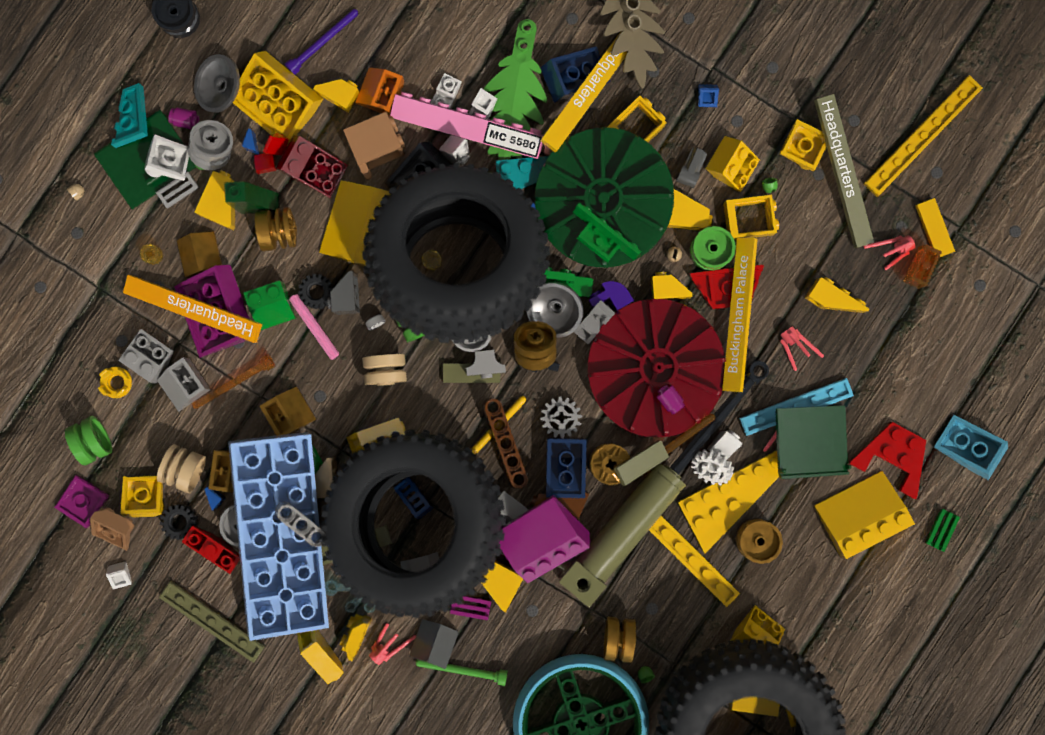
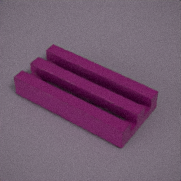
[450,596,491,620]

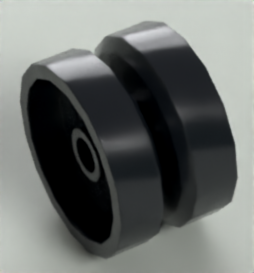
[151,0,200,38]

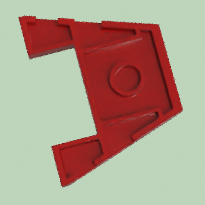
[848,422,927,500]

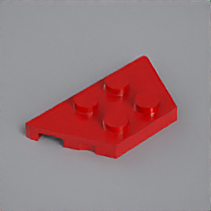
[689,265,764,310]

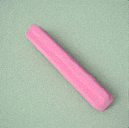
[289,294,339,360]

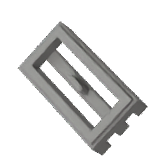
[156,171,200,209]

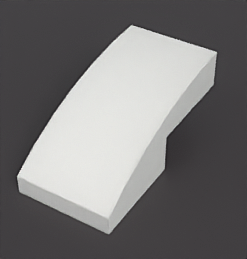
[468,88,498,119]

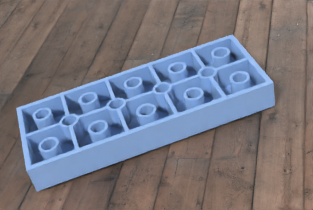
[228,432,329,641]

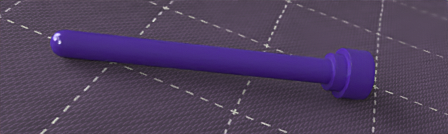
[284,9,358,75]

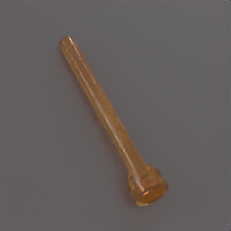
[192,354,276,409]
[643,413,715,476]

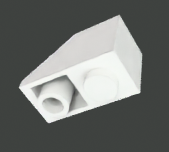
[707,430,743,460]

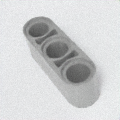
[275,502,325,547]

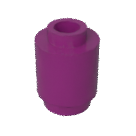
[169,107,199,130]
[657,384,685,414]

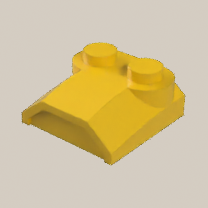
[780,119,826,171]
[120,476,164,517]
[340,614,372,661]

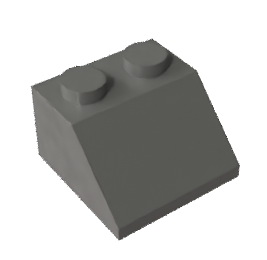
[328,271,360,315]

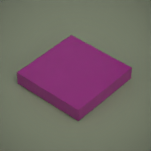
[54,475,109,528]

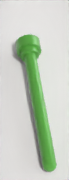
[415,659,508,686]

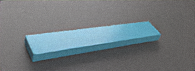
[739,378,854,436]

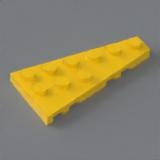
[678,450,779,554]

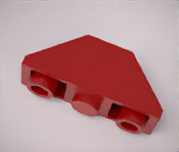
[182,525,240,574]

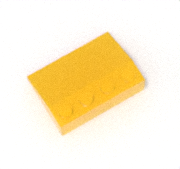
[233,51,323,147]
[319,180,390,266]
[814,471,915,559]

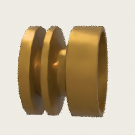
[255,207,297,252]
[589,443,630,485]

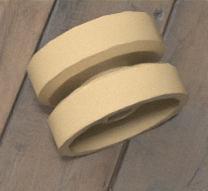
[362,354,407,386]

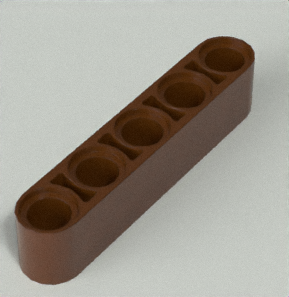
[482,397,528,489]

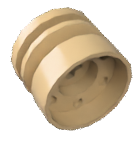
[157,444,206,494]

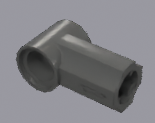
[676,147,707,189]

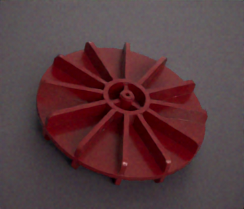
[587,299,726,438]

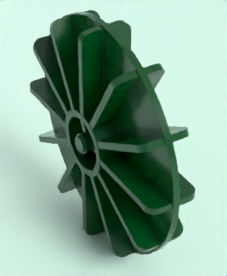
[535,128,674,268]

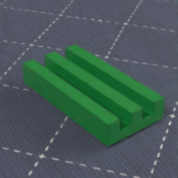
[925,509,960,552]

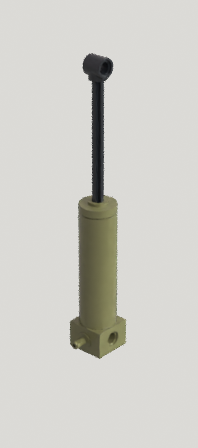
[558,361,769,608]

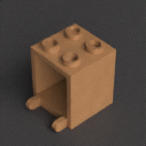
[343,112,406,180]

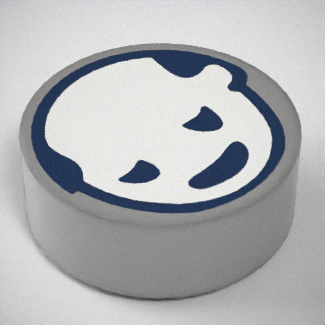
[365,314,385,330]

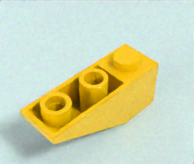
[805,277,869,313]

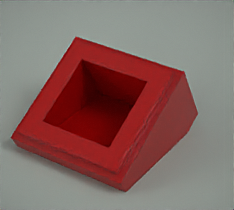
[263,132,289,155]
[254,153,277,174]

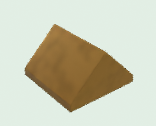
[177,232,222,278]

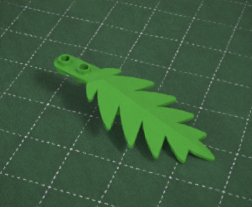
[484,19,547,161]

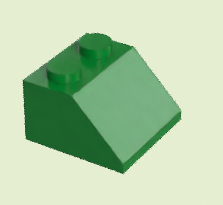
[243,281,296,331]

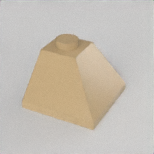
[315,457,338,498]

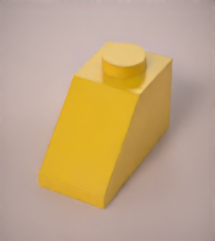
[313,79,359,113]
[651,272,692,300]

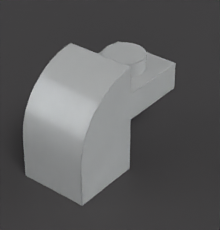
[574,300,615,344]

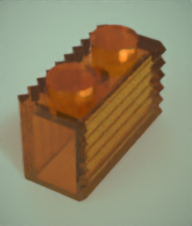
[903,244,942,289]

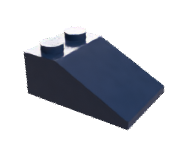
[540,47,610,103]
[546,438,586,498]

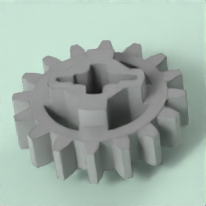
[540,397,582,438]

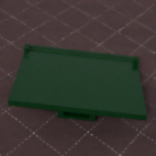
[94,109,196,210]
[775,406,852,479]

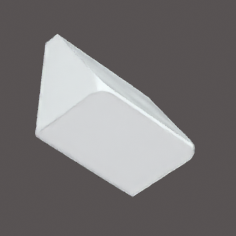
[106,562,132,589]

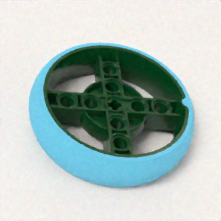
[513,654,649,735]

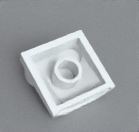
[144,134,189,181]

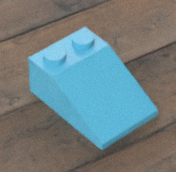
[934,415,1008,480]

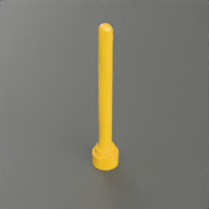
[471,396,526,455]

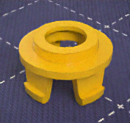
[98,367,132,398]

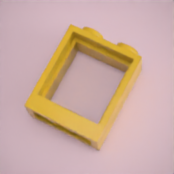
[607,96,667,142]
[723,195,779,240]

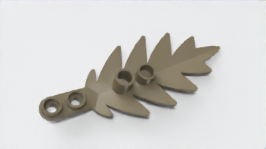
[600,0,665,89]

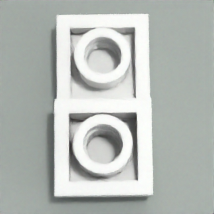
[431,73,462,108]

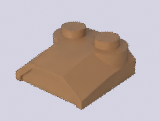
[90,507,134,551]

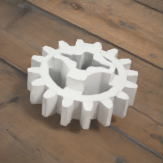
[691,449,734,485]

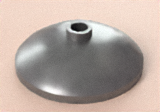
[194,54,240,113]
[527,282,583,338]

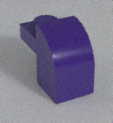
[588,281,634,312]

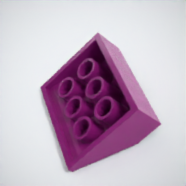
[174,265,249,358]
[499,496,590,583]

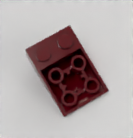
[276,135,348,198]

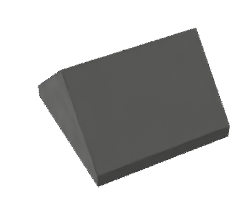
[409,619,458,669]

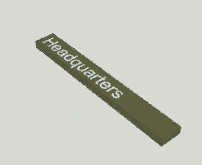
[814,94,874,248]

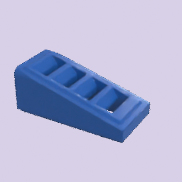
[394,477,434,519]

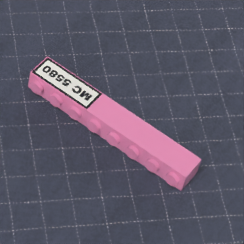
[390,92,544,159]

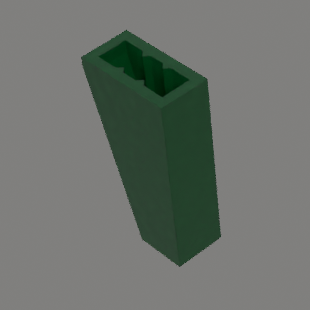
[225,182,279,214]

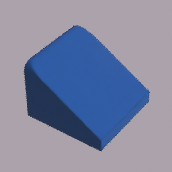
[698,84,719,107]
[242,128,259,155]
[204,487,226,510]

